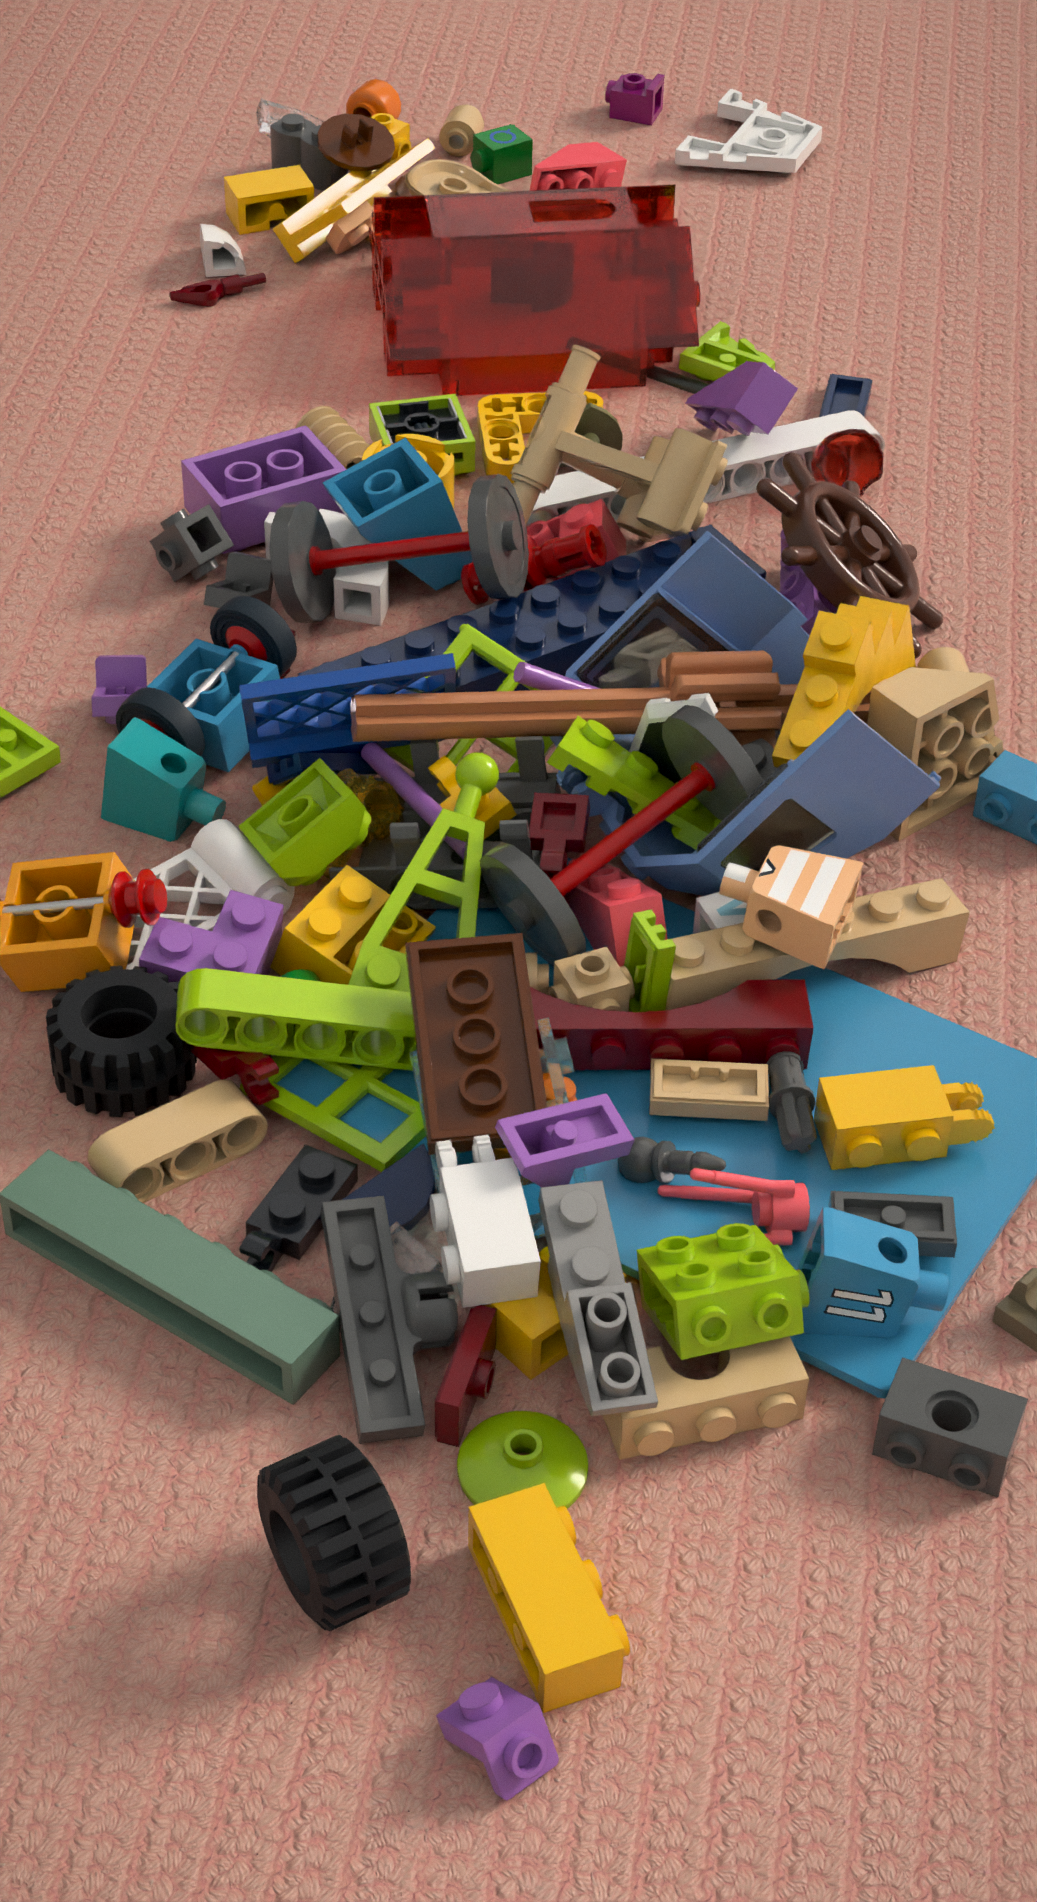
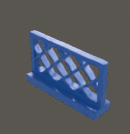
[239,653,456,768]

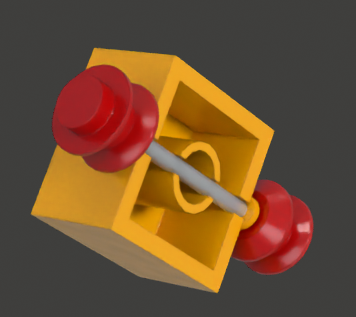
[0,852,167,992]

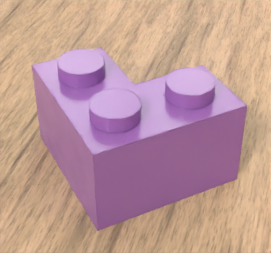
[139,889,284,983]

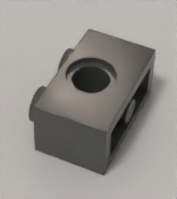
[872,1357,1028,1497]

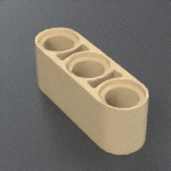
[87,1079,268,1203]

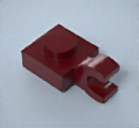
[529,792,590,879]
[190,1045,279,1105]

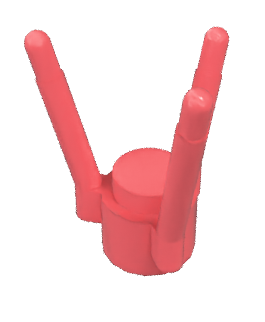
[657,1168,810,1246]

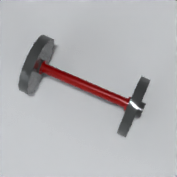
[269,474,529,623]
[479,705,765,966]

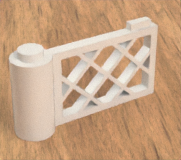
[126,819,295,970]

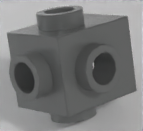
[149,504,234,582]

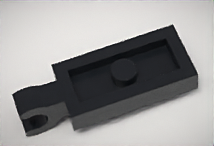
[239,1145,358,1272]

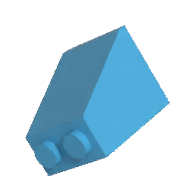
[323,438,473,591]

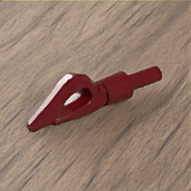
[169,272,266,307]

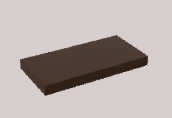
[405,933,547,1155]

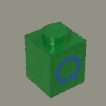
[470,124,533,184]

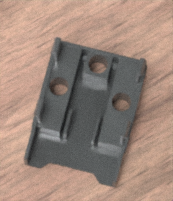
[329,736,561,910]

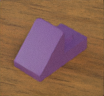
[495,1093,635,1187]

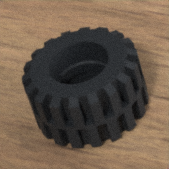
[46,966,197,1117]
[257,1435,411,1631]

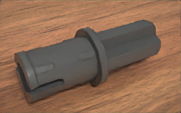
[767,1051,817,1154]

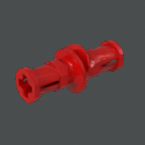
[461,524,607,605]

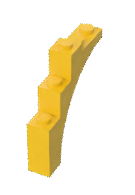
[772,596,916,769]

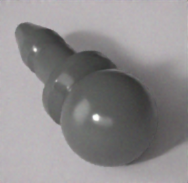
[617,1137,726,1183]

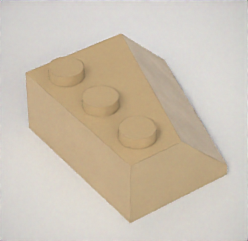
[867,667,1004,841]

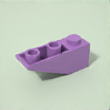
[685,361,798,436]

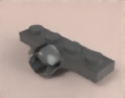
[321,1196,458,1444]

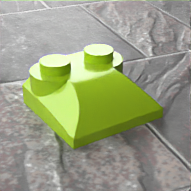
[238,758,371,886]

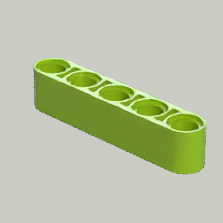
[175,968,419,1072]

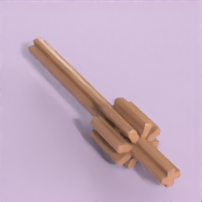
[350,650,872,748]

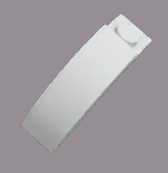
[264,508,389,626]

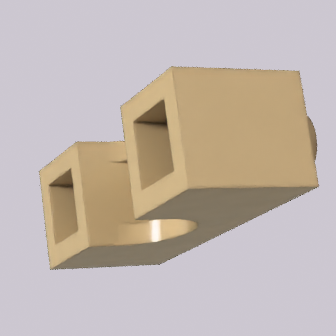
[602,1336,809,1460]

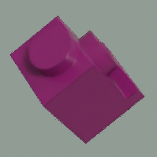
[605,73,665,126]

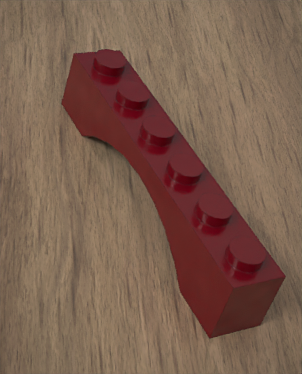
[530,979,814,1070]

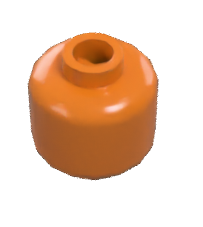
[346,79,401,120]

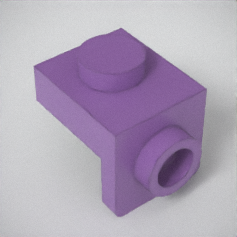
[91,655,147,724]
[436,1677,559,1800]

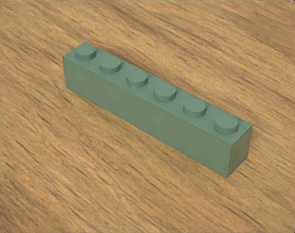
[0,1149,340,1405]

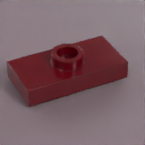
[435,1305,497,1447]

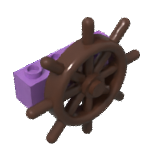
[756,452,943,659]

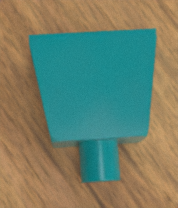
[101,717,226,842]

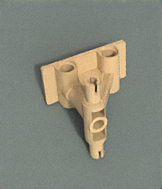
[511,345,728,543]

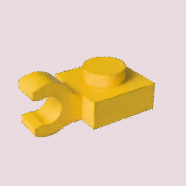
[428,755,517,839]

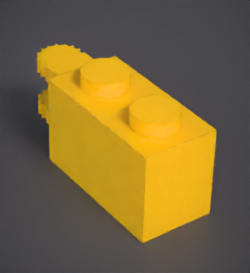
[814,1065,995,1170]

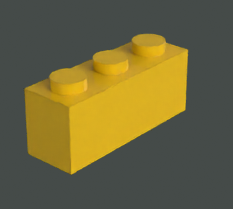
[468,1483,630,1713]

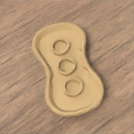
[405,159,574,251]

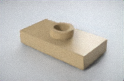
[649,1058,769,1121]

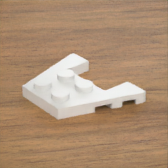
[675,89,823,173]

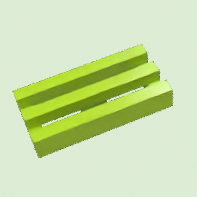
[624,909,676,1012]

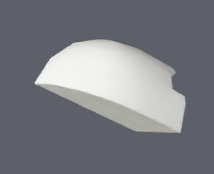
[200,224,247,277]

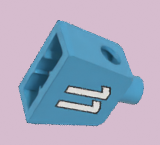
[798,1207,949,1338]

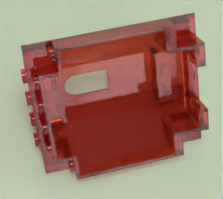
[368,184,700,396]

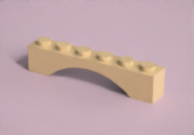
[665,878,970,1010]

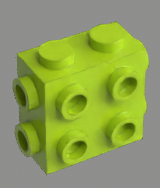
[636,1223,810,1360]

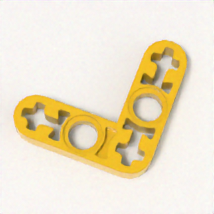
[477,391,603,483]

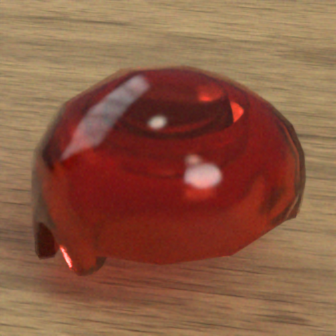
[811,429,884,496]

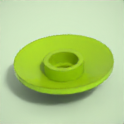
[457,1411,588,1509]

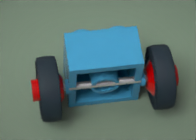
[116,596,297,772]

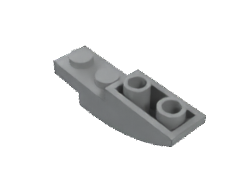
[538,1180,658,1417]

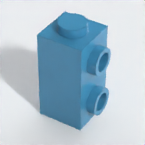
[973,750,1037,845]

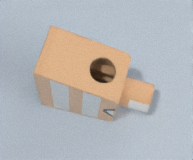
[719,845,863,969]

